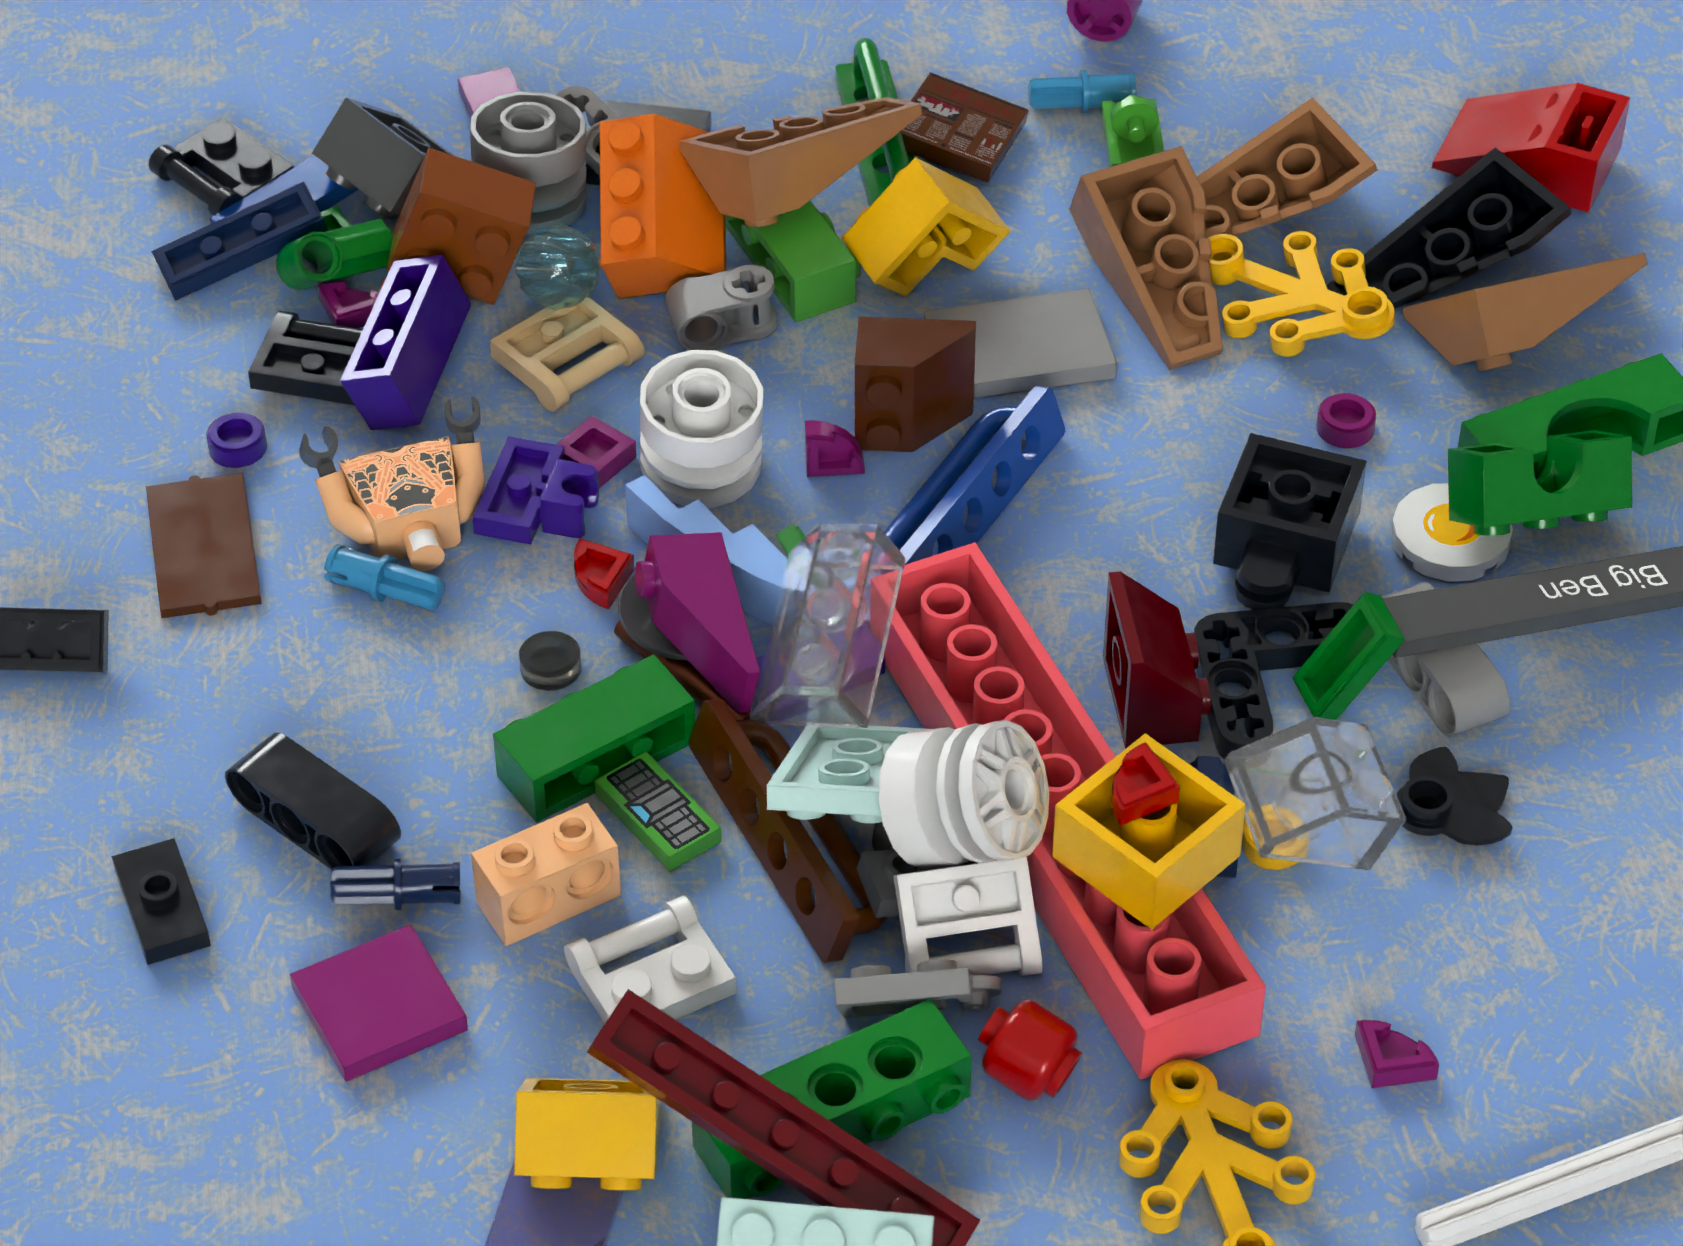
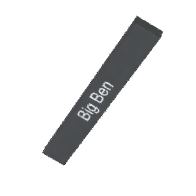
[1382,546,1683,658]

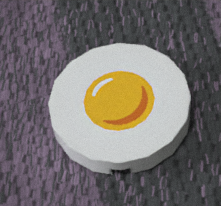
[1391,483,1513,582]

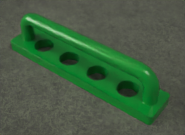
[835,38,915,207]

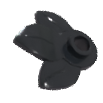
[1393,747,1513,846]

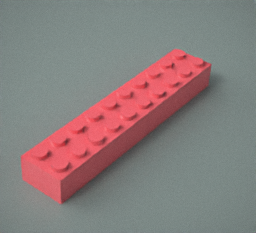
[863,542,1266,1080]

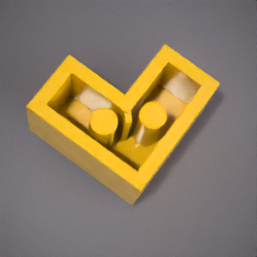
[841,157,1011,297]

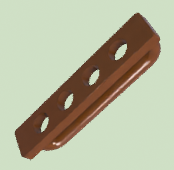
[688,699,887,963]

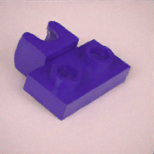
[473,436,599,544]

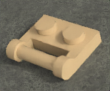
[490,289,645,412]

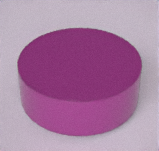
[1316,393,1376,448]

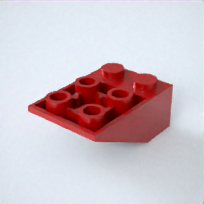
[1432,83,1630,213]

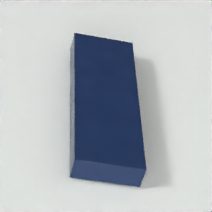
[152,182,328,301]

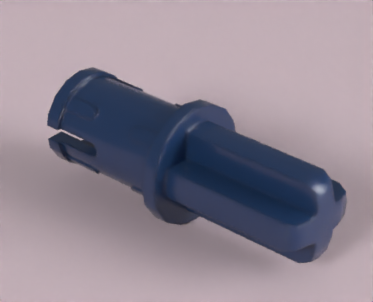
[330,858,460,910]

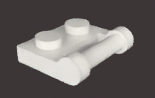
[893,856,1042,976]
[564,895,736,1024]

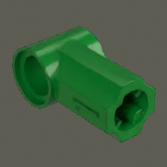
[276,218,393,290]

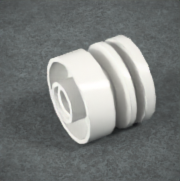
[640,350,763,508]
[878,720,1049,869]

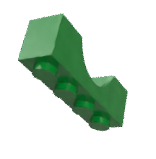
[1458,353,1683,479]

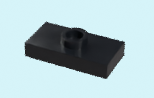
[0,607,109,672]
[112,838,211,965]

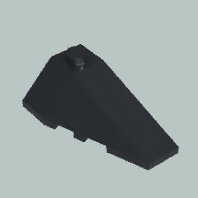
[1326,147,1572,309]

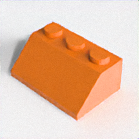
[600,114,727,299]

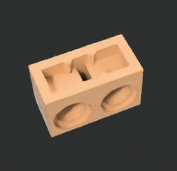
[471,803,621,946]

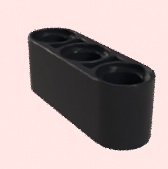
[225,733,401,870]

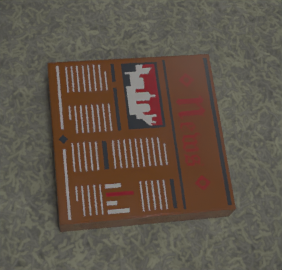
[901,72,1029,182]

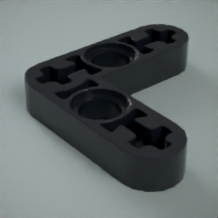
[1194,602,1353,766]

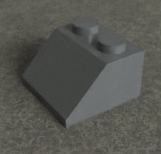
[312,98,454,220]

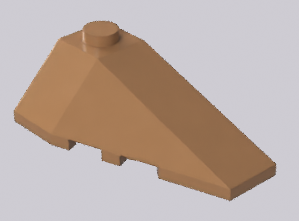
[679,97,922,227]
[1197,98,1377,238]
[1069,146,1223,370]
[1402,253,1648,372]

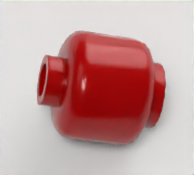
[977,1000,1083,1101]

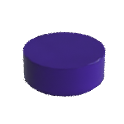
[206,413,267,468]

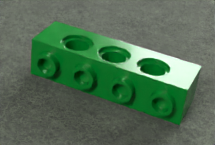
[692,998,972,1199]

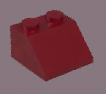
[1103,571,1211,749]

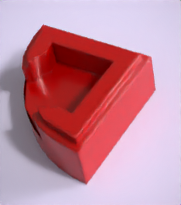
[574,538,635,609]
[1111,742,1180,826]

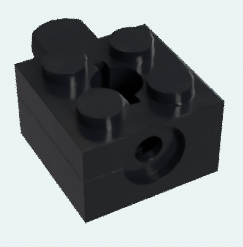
[1213,433,1367,610]

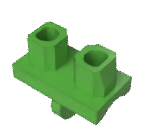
[1101,95,1164,167]

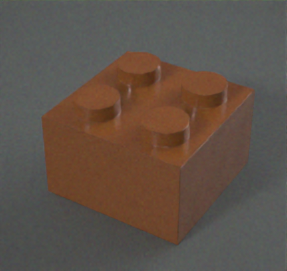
[387,147,536,305]

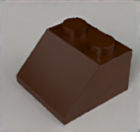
[855,316,976,452]

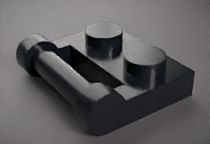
[149,117,294,216]
[248,310,363,405]

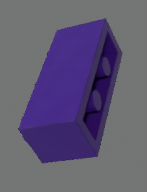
[340,255,472,430]

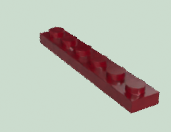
[587,989,980,1246]

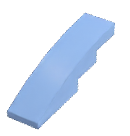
[625,475,823,639]

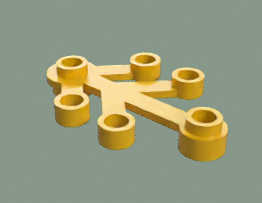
[1208,231,1395,357]
[1119,1059,1316,1246]

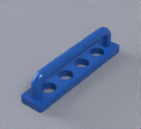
[866,386,1065,574]

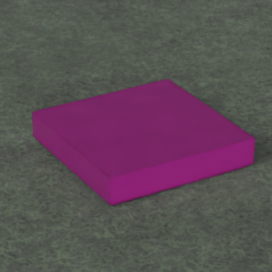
[290,924,468,1082]

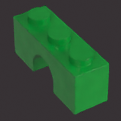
[1448,430,1632,536]

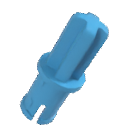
[1028,70,1137,113]
[324,544,445,610]

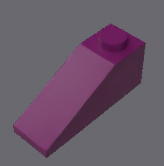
[635,532,760,714]

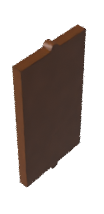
[146,473,262,618]

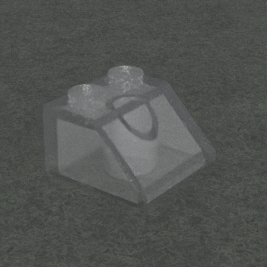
[1224,717,1406,870]

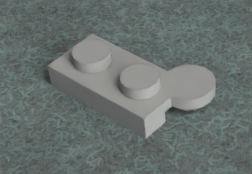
[834,959,1002,1018]

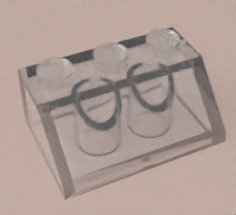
[750,524,906,728]

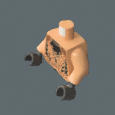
[299,396,485,571]

